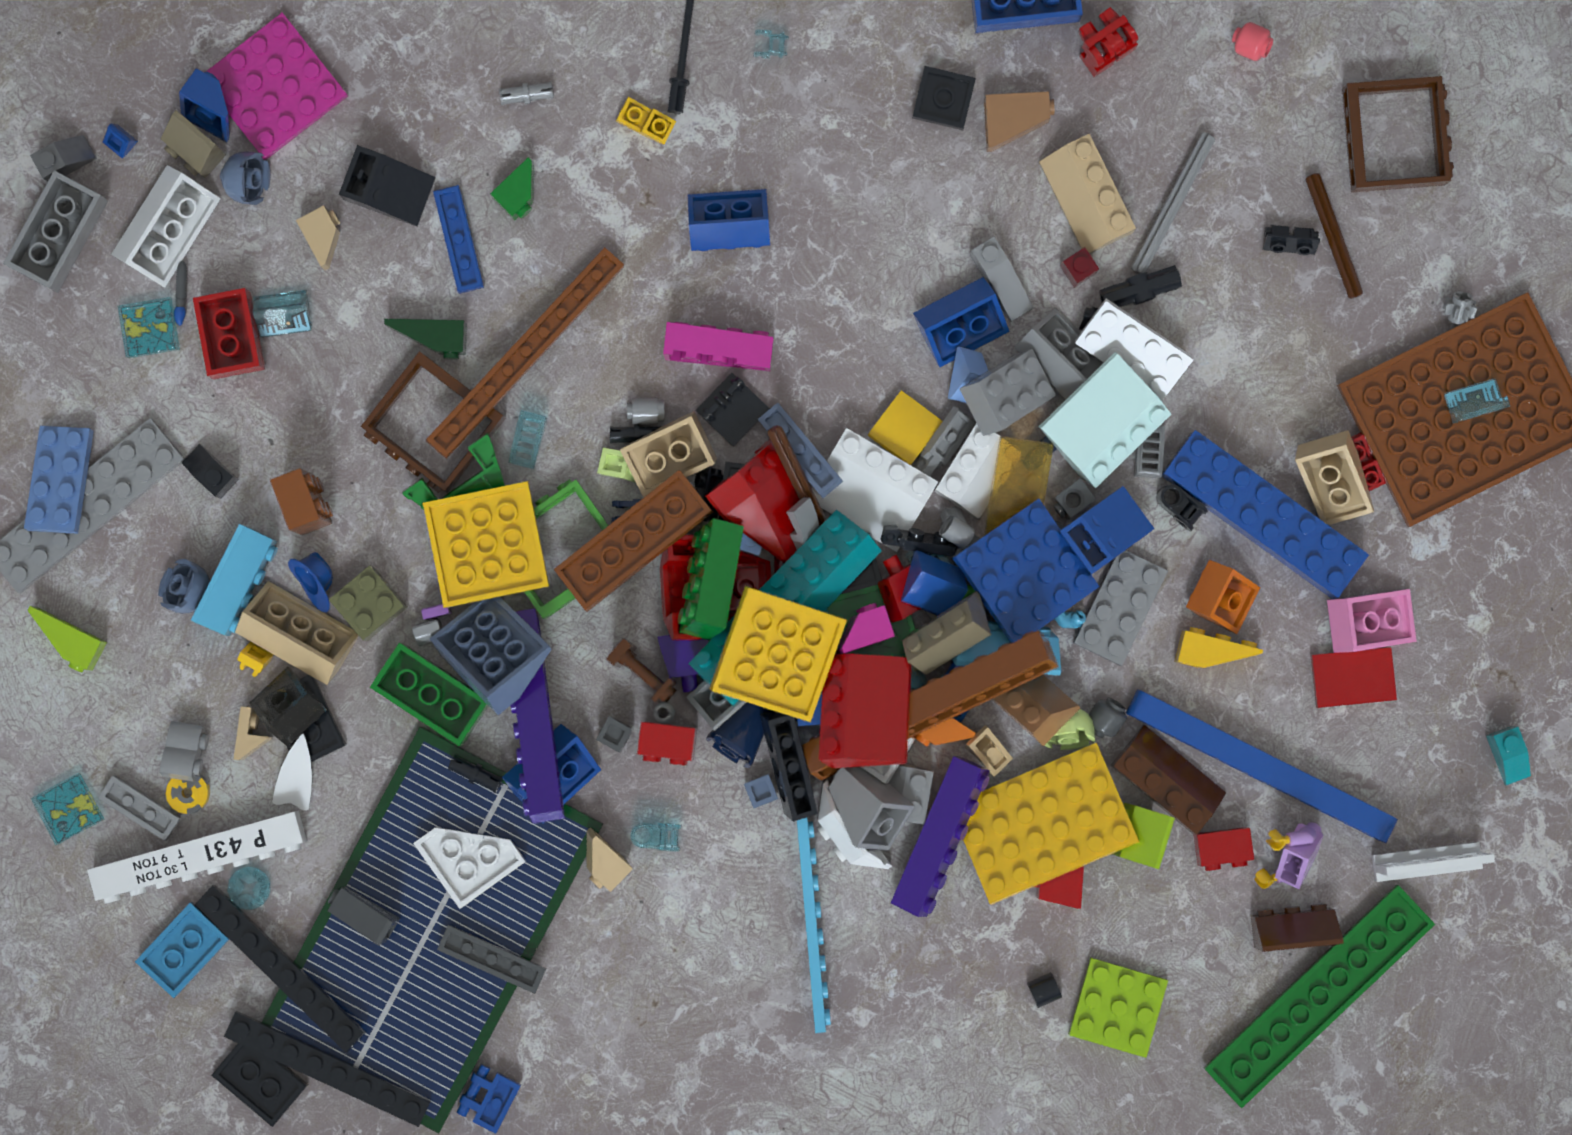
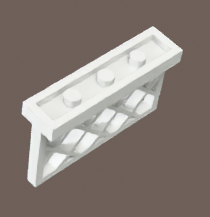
[1372,842,1495,882]

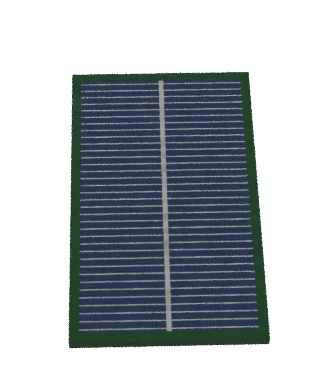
[262,727,603,1134]

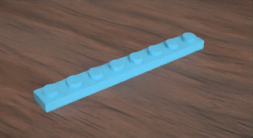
[797,817,831,1033]

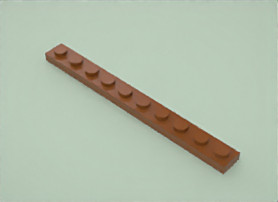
[426,247,624,459]

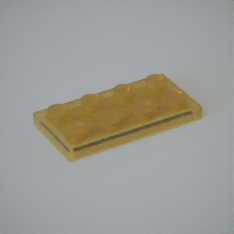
[984,436,1054,536]

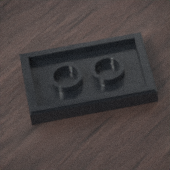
[263,675,346,762]
[211,1044,308,1127]

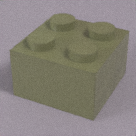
[329,565,408,641]

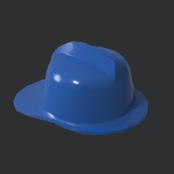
[288,552,333,612]

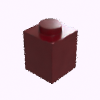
[1060,247,1099,288]

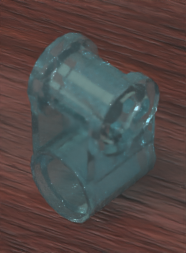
[630,823,682,851]

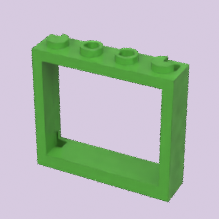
[525,479,609,620]

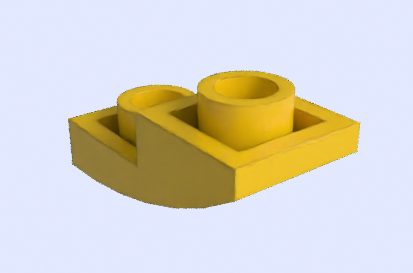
[615,97,676,145]

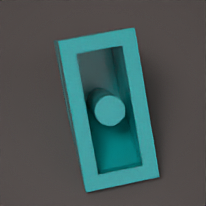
[1486,726,1531,785]

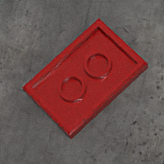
[1310,647,1397,708]

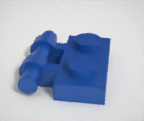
[457,1064,522,1134]

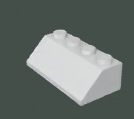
[111,165,221,288]

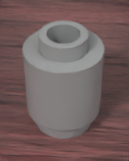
[627,398,664,425]

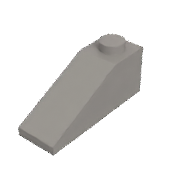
[970,236,1034,322]

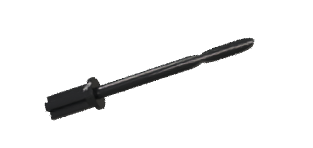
[668,0,694,115]

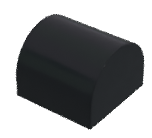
[1027,972,1062,1008]

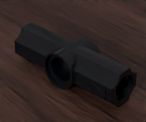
[1099,265,1182,308]

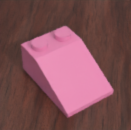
[1327,589,1417,653]

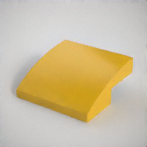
[867,390,943,465]

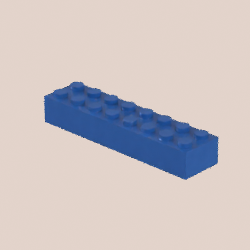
[1162,430,1369,599]

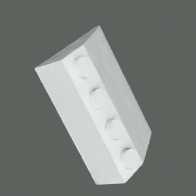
[812,428,938,552]

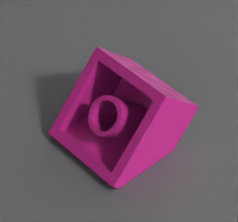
[835,603,895,655]

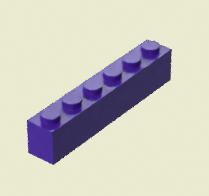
[891,756,990,917]

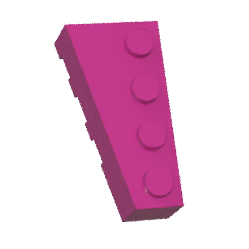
[663,322,774,371]

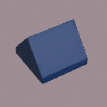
[103,123,138,159]

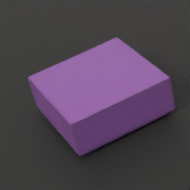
[421,604,452,620]

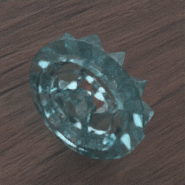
[227,867,271,910]

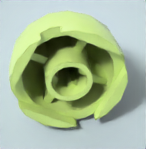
[1044,709,1095,750]

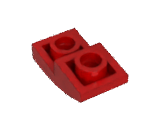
[1352,433,1386,491]

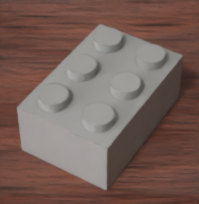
[959,349,1056,436]

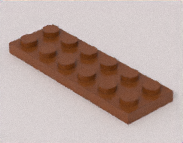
[554,469,713,612]

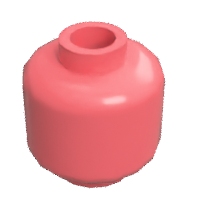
[1232,22,1274,61]

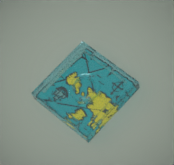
[118,297,180,359]
[31,773,105,845]

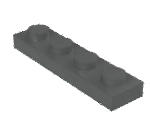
[437,924,547,994]

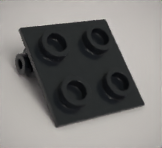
[695,373,770,447]

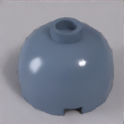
[220,151,271,205]
[158,559,210,614]

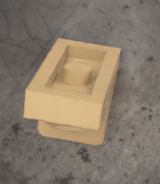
[233,706,273,760]
[965,725,1013,777]

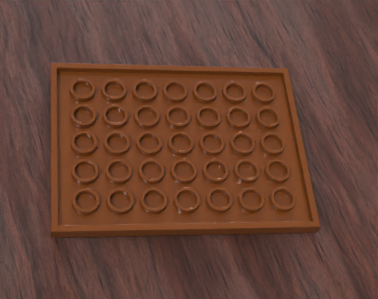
[1337,292,1572,528]

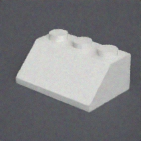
[934,423,1020,519]

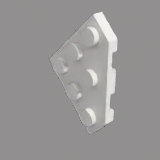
[413,827,526,909]

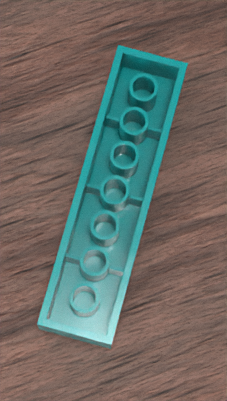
[688,509,882,706]

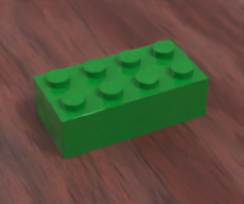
[678,518,744,640]
[370,643,489,746]

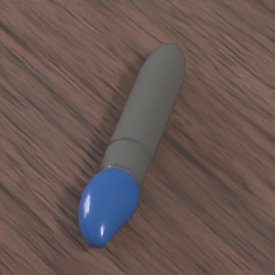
[174,261,187,326]

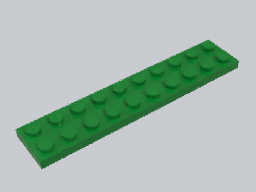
[1203,885,1436,1109]

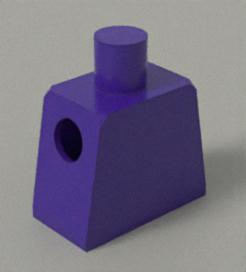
[657,635,709,693]

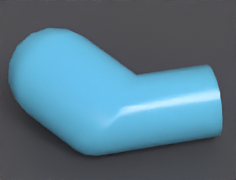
[1054,610,1086,629]

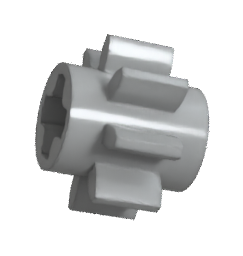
[1443,291,1478,324]

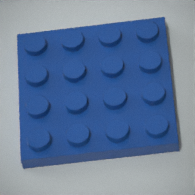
[953,499,1100,643]

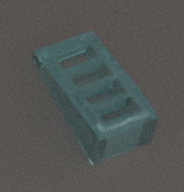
[508,410,548,469]

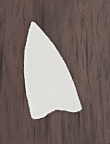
[272,734,312,810]

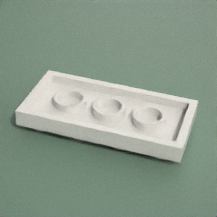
[1075,298,1193,401]

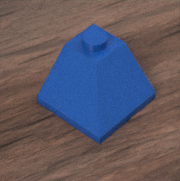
[179,68,230,142]

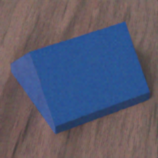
[901,550,968,615]

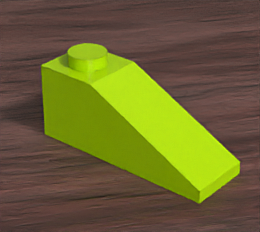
[27,606,107,673]

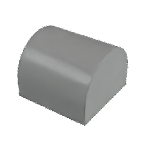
[412,618,442,646]

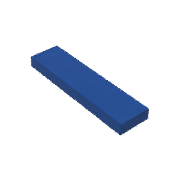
[433,185,484,294]

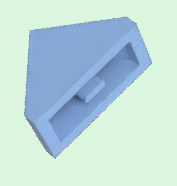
[948,347,988,404]

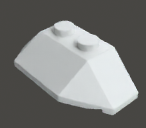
[817,780,892,869]

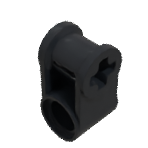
[1156,484,1208,532]

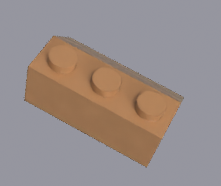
[991,675,1080,746]

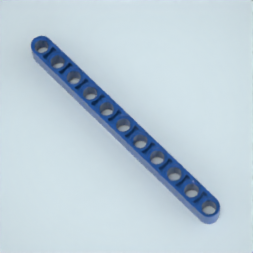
[1126,689,1398,843]

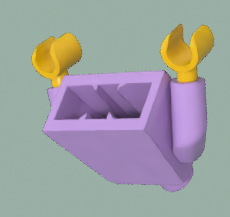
[1254,822,1324,889]

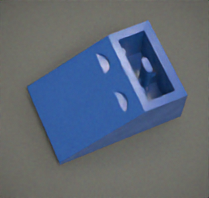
[1059,486,1155,575]

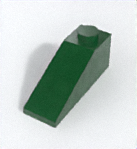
[384,319,467,360]

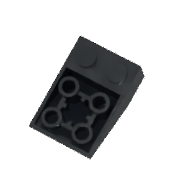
[339,145,436,227]

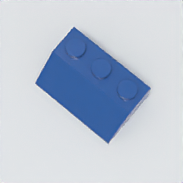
[688,189,770,251]
[913,277,1010,368]
[502,724,601,824]

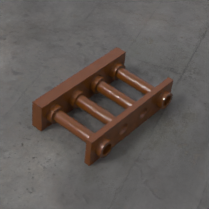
[606,638,677,703]

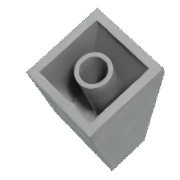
[829,767,915,850]

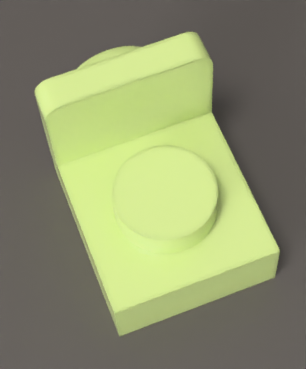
[597,448,636,483]

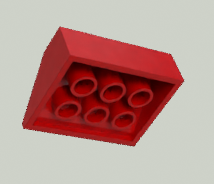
[819,654,911,768]

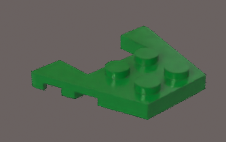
[402,432,506,510]

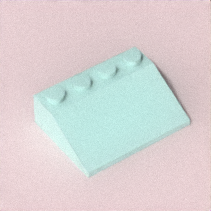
[1039,352,1171,488]

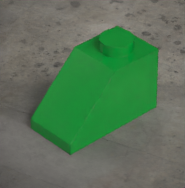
[490,157,534,221]

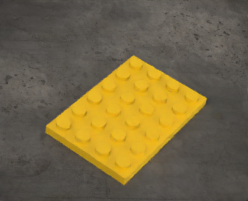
[963,742,1139,905]

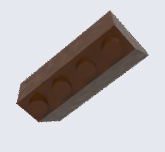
[1110,725,1226,835]

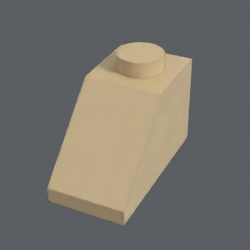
[296,205,341,270]
[586,827,633,892]

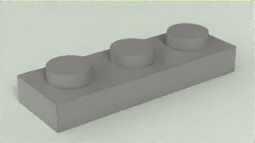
[98,775,181,841]

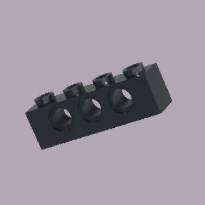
[759,710,818,822]

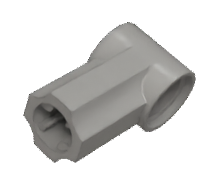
[939,506,975,549]

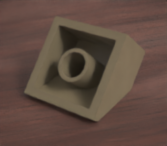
[161,110,226,178]

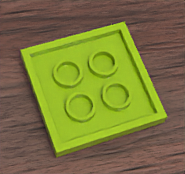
[1068,957,1168,1058]

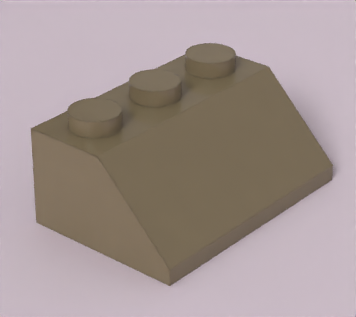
[902,591,991,675]

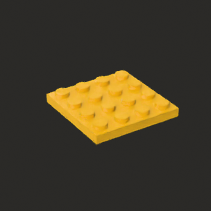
[423,481,550,608]
[709,586,847,722]

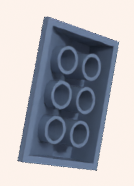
[430,597,552,715]

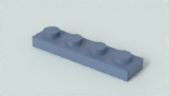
[758,403,843,498]

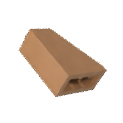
[984,91,1055,152]

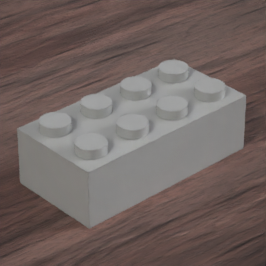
[3,170,108,293]

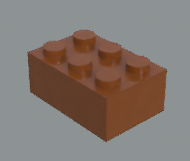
[270,468,334,535]

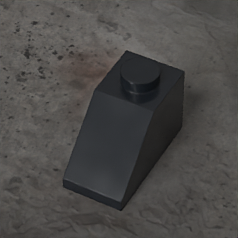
[182,444,239,499]

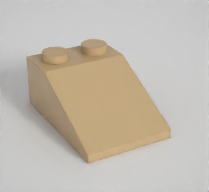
[620,411,717,497]
[1295,430,1374,525]

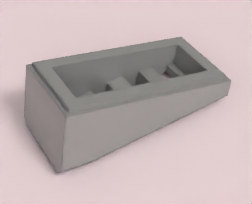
[1134,426,1165,479]

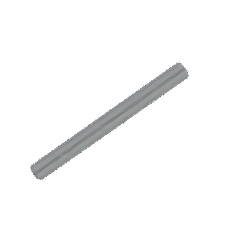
[1131,132,1215,274]

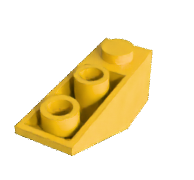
[1174,627,1263,668]

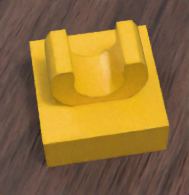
[237,641,274,677]

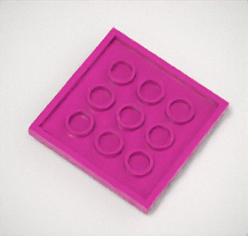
[206,13,348,161]

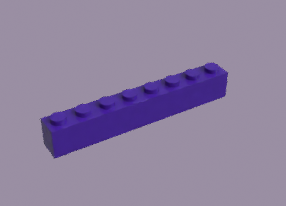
[510,608,565,824]

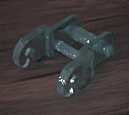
[753,30,789,59]

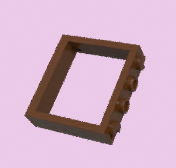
[1342,76,1454,193]
[361,351,506,493]

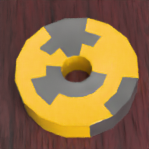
[166,775,210,814]

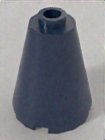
[706,702,772,768]

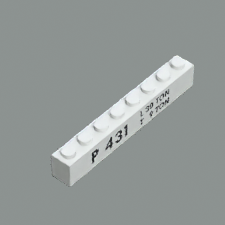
[87,811,307,904]

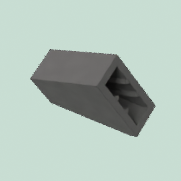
[328,886,401,946]

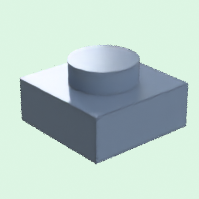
[744,774,778,809]

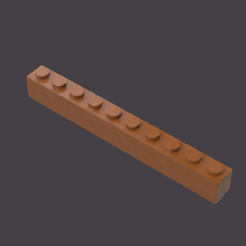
[801,630,1059,781]

